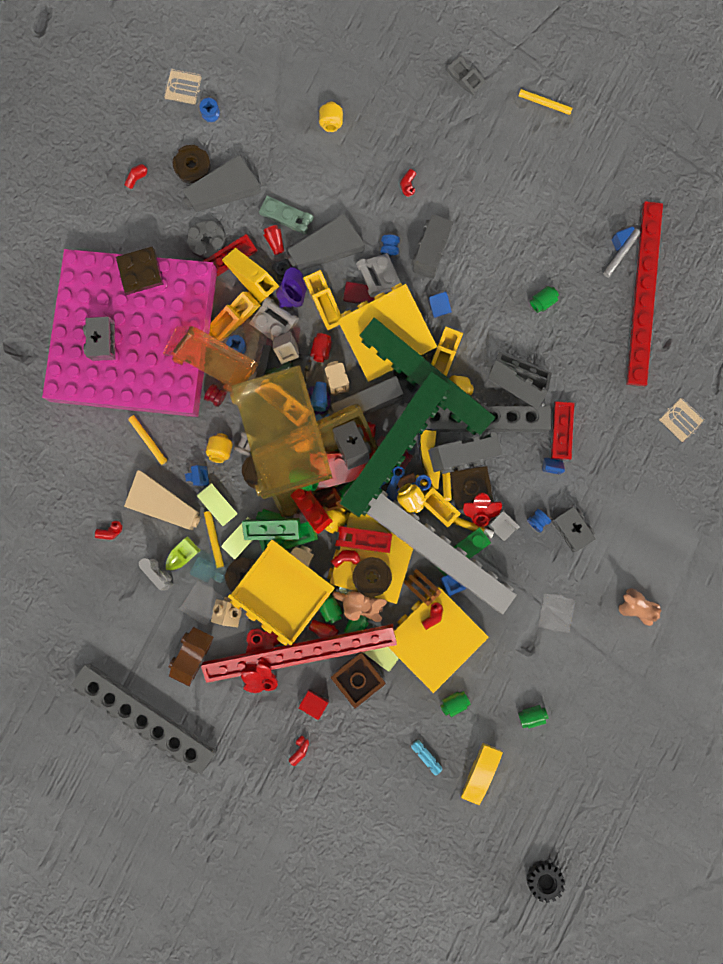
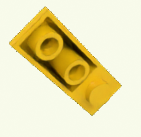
[222,248,279,303]

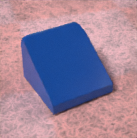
[612,227,634,251]
[428,292,452,318]
[542,458,565,475]

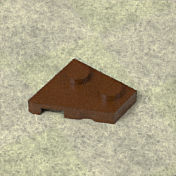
[314,486,343,512]

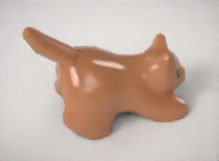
[618,588,661,626]
[331,590,387,622]

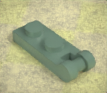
[259,196,314,234]

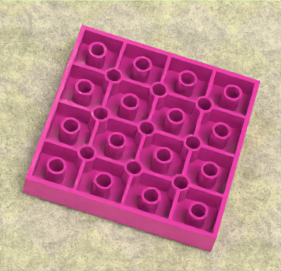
[42,249,217,417]

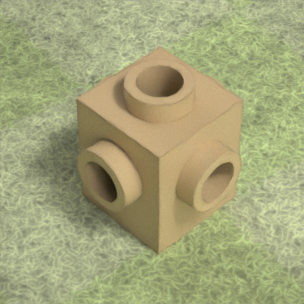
[211,597,242,628]

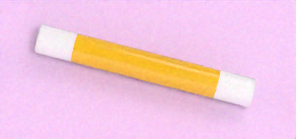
[453,517,494,538]

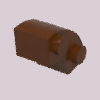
[168,627,214,687]

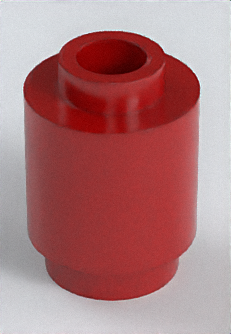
[310,333,332,363]

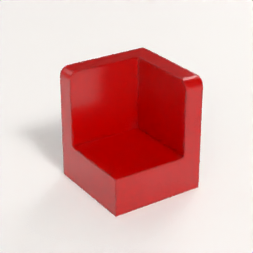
[299,689,329,720]

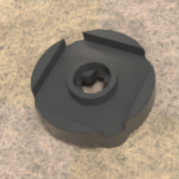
[188,221,226,259]

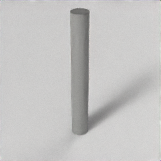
[603,229,641,278]

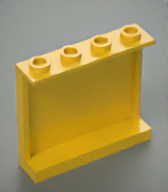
[338,283,437,382]
[327,512,413,604]
[228,540,335,646]
[389,586,489,693]

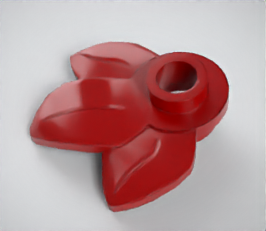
[463,493,502,527]
[246,628,281,653]
[241,663,278,693]

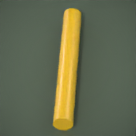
[519,89,573,115]
[128,415,168,465]
[442,473,452,501]
[203,511,224,568]

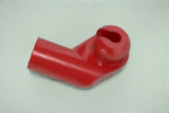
[124,164,148,189]
[400,169,416,197]
[95,521,123,540]
[331,550,361,568]
[421,602,443,630]
[289,736,309,766]

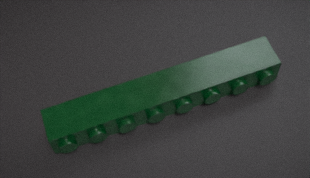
[359,317,495,435]
[339,372,451,517]

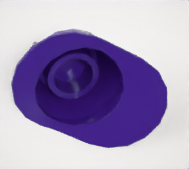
[276,268,307,307]

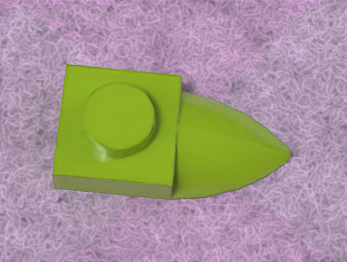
[166,536,200,570]

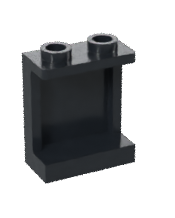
[255,345,312,394]

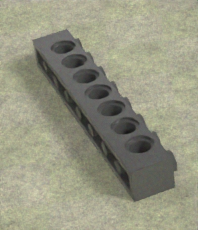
[396,403,551,432]
[71,663,217,774]

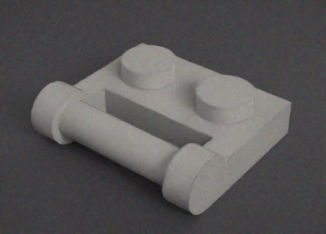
[356,253,401,297]
[249,297,299,341]
[139,558,173,590]

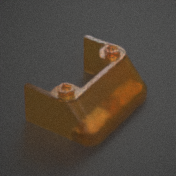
[163,326,258,393]

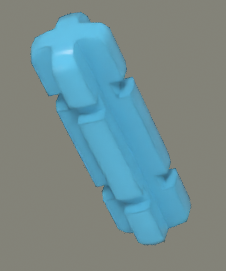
[411,740,443,775]

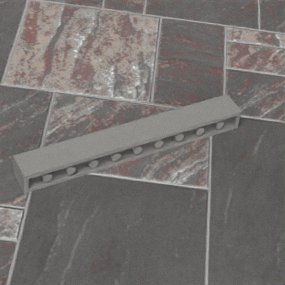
[344,478,517,614]

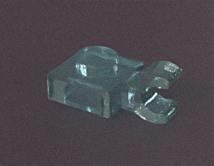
[190,557,225,583]

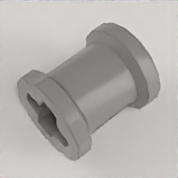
[234,432,257,456]

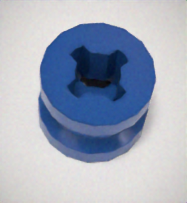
[199,98,220,122]
[381,235,400,256]
[226,335,247,357]
[527,509,551,533]

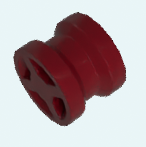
[204,384,227,407]

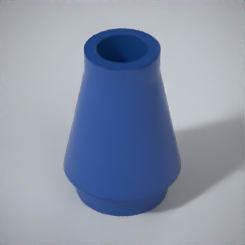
[309,382,328,412]

